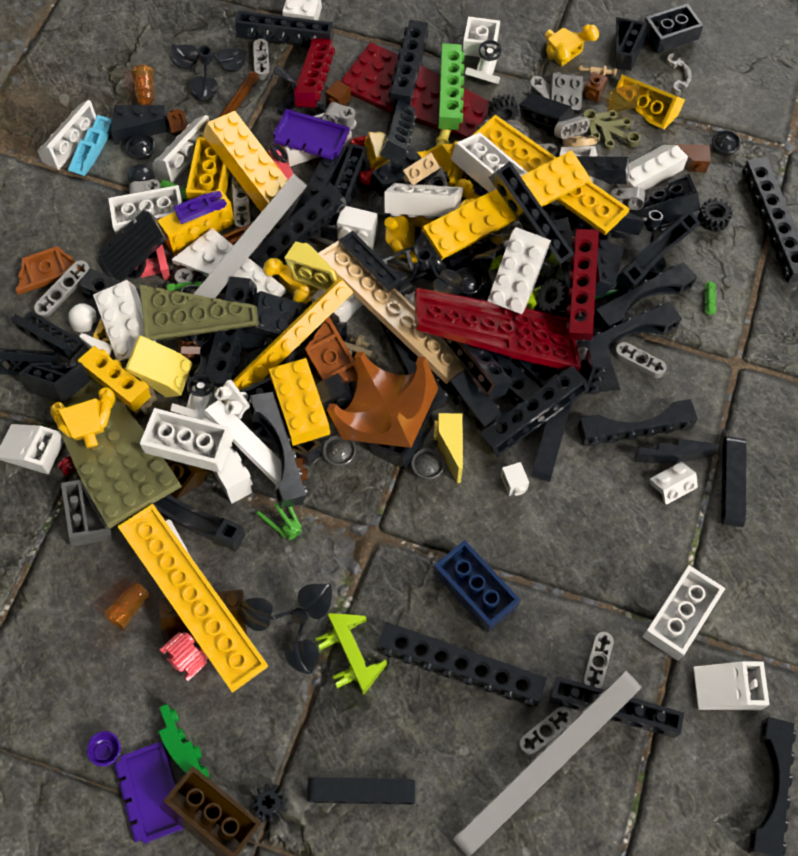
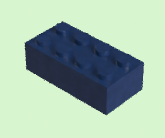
[433,540,521,633]

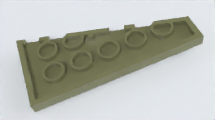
[140,285,259,341]

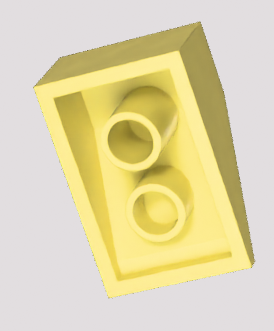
[285,241,337,291]
[125,336,193,397]
[434,413,463,483]

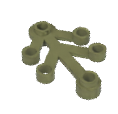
[582,109,640,151]

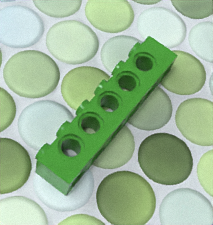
[438,43,465,130]

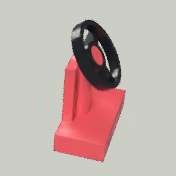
[268,142,294,180]
[128,244,171,280]

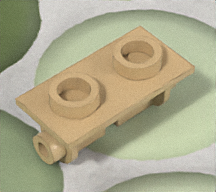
[403,153,440,186]

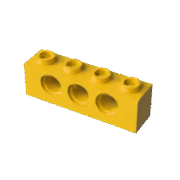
[77,345,151,412]

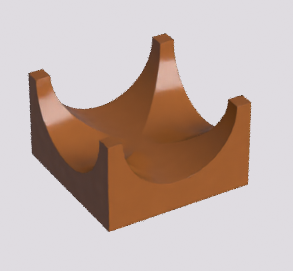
[327,352,438,448]

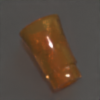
[131,65,154,105]
[102,582,149,631]

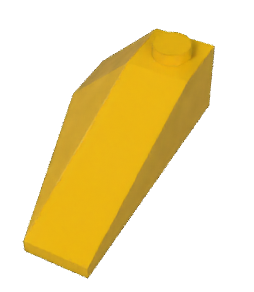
[615,74,685,129]

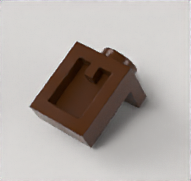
[167,109,187,135]
[176,341,200,360]

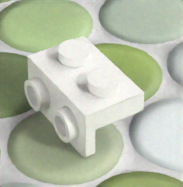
[650,462,698,504]

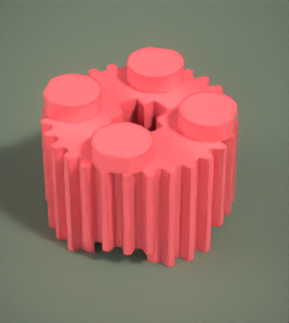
[160,632,208,681]

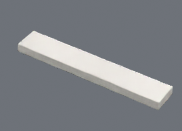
[204,400,281,485]

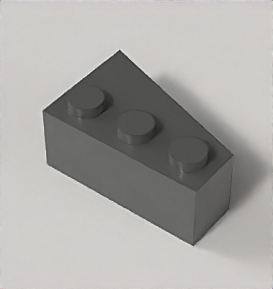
[61,480,112,547]

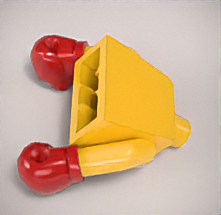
[350,132,390,187]

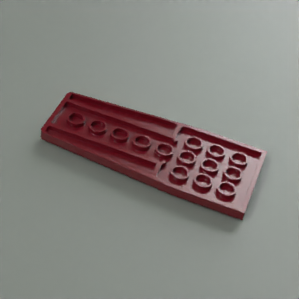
[340,42,489,139]
[414,288,581,372]

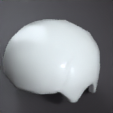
[68,303,97,333]

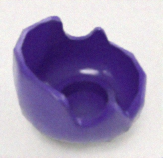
[87,731,121,767]

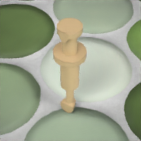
[578,66,617,77]

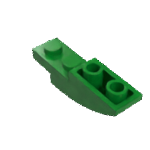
[158,704,210,778]

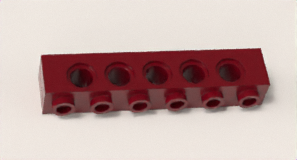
[294,38,335,108]
[566,229,599,340]

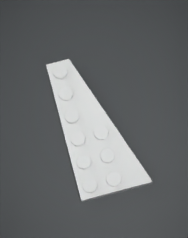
[172,228,286,297]

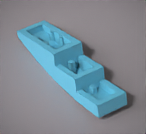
[68,115,112,176]

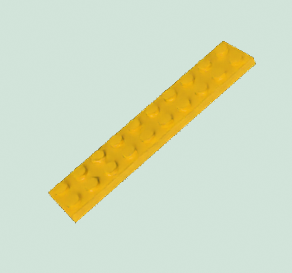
[472,115,629,235]
[422,150,591,260]
[118,504,268,693]

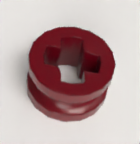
[58,456,76,475]

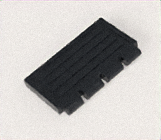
[98,209,168,282]

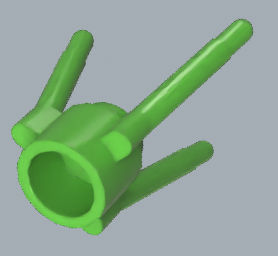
[257,502,302,540]

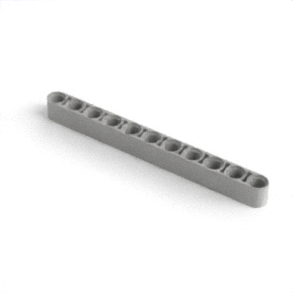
[194,174,307,298]
[452,670,642,856]

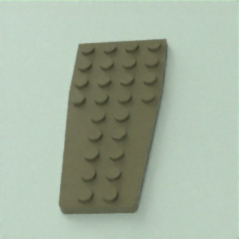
[47,378,181,529]

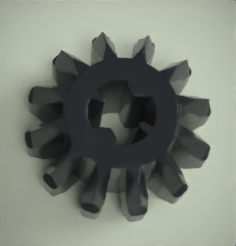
[250,784,289,824]

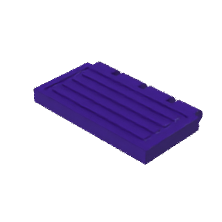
[273,109,350,160]
[114,741,184,844]

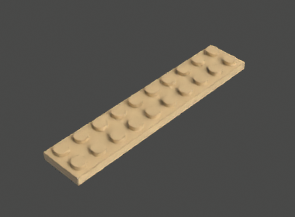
[318,241,464,384]

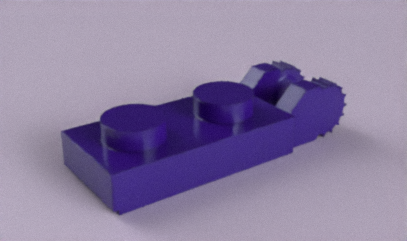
[173,191,227,224]

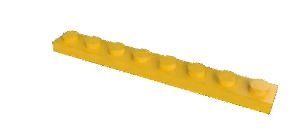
[233,278,353,391]

